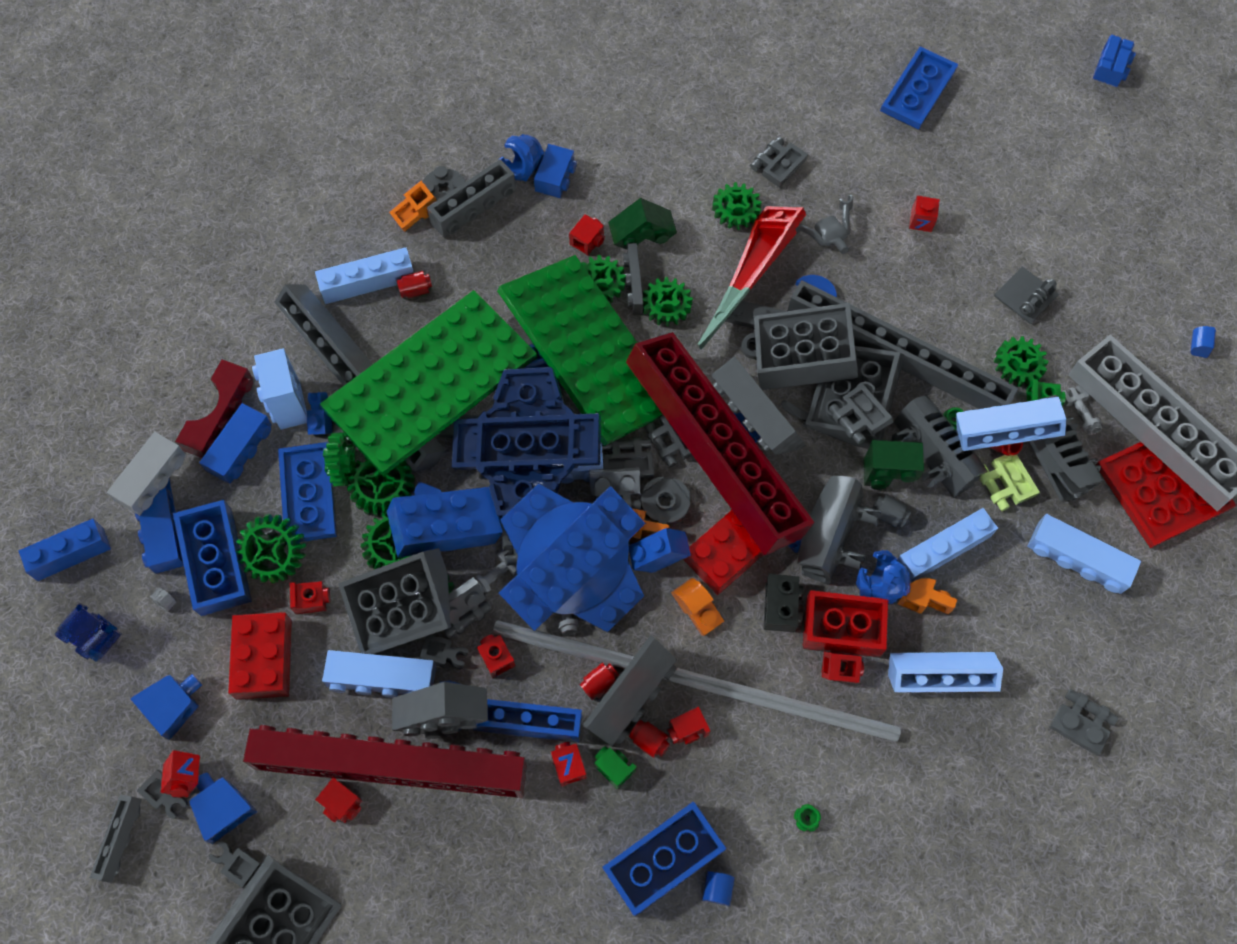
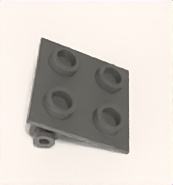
[994,266,1059,324]

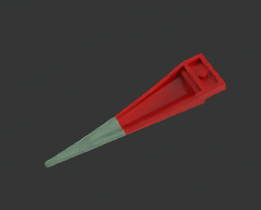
[698,206,806,350]

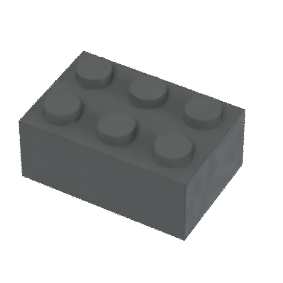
[392,682,488,739]

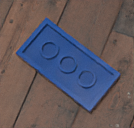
[880,46,959,130]
[278,442,337,544]

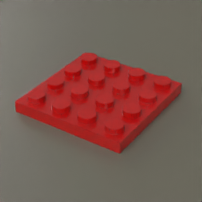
[1096,442,1237,549]

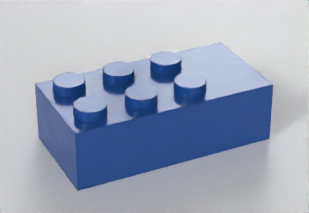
[387,487,503,558]
[173,500,252,616]
[602,801,726,917]

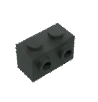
[764,574,803,632]

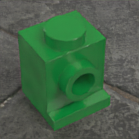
[1026,379,1066,406]
[594,746,637,790]

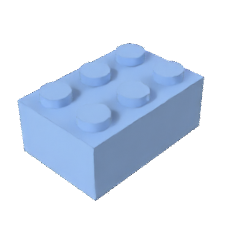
[252,348,307,430]

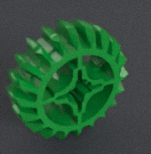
[347,457,415,517]
[360,512,410,570]
[236,514,306,583]

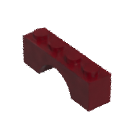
[175,359,253,458]

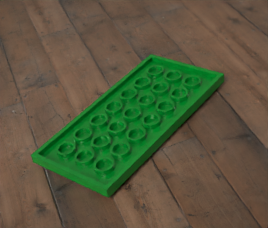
[497,255,663,446]
[320,290,537,477]

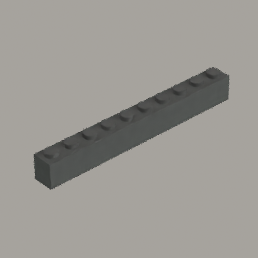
[787,280,1018,409]
[275,284,446,472]

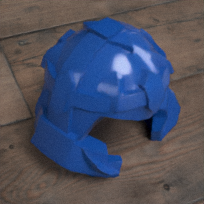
[498,134,544,182]
[856,550,911,604]

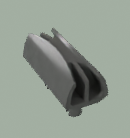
[1029,395,1103,502]
[892,396,988,498]
[798,476,882,585]

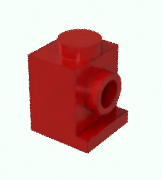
[290,581,331,614]
[477,634,516,679]
[822,651,864,683]
[667,707,711,745]

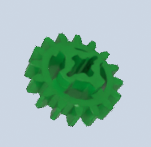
[712,182,762,230]
[582,255,626,303]
[643,277,693,327]
[994,336,1049,387]
[323,432,356,486]

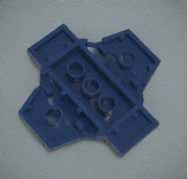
[452,367,601,517]

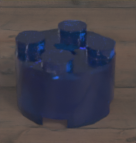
[54,603,122,662]

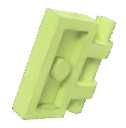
[979,454,1040,511]

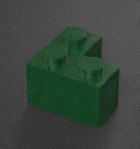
[608,198,677,250]
[864,440,924,490]

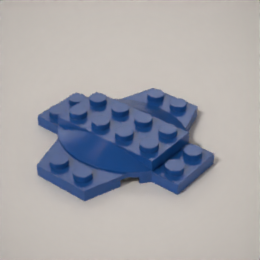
[498,484,646,632]

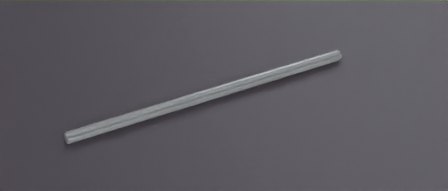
[493,620,901,741]

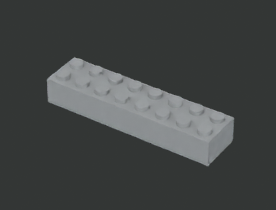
[1069,335,1237,511]

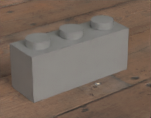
[106,432,186,516]

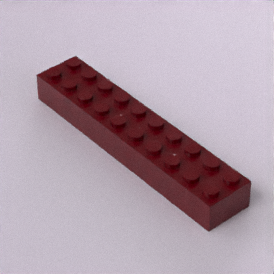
[626,332,815,556]
[243,725,527,798]

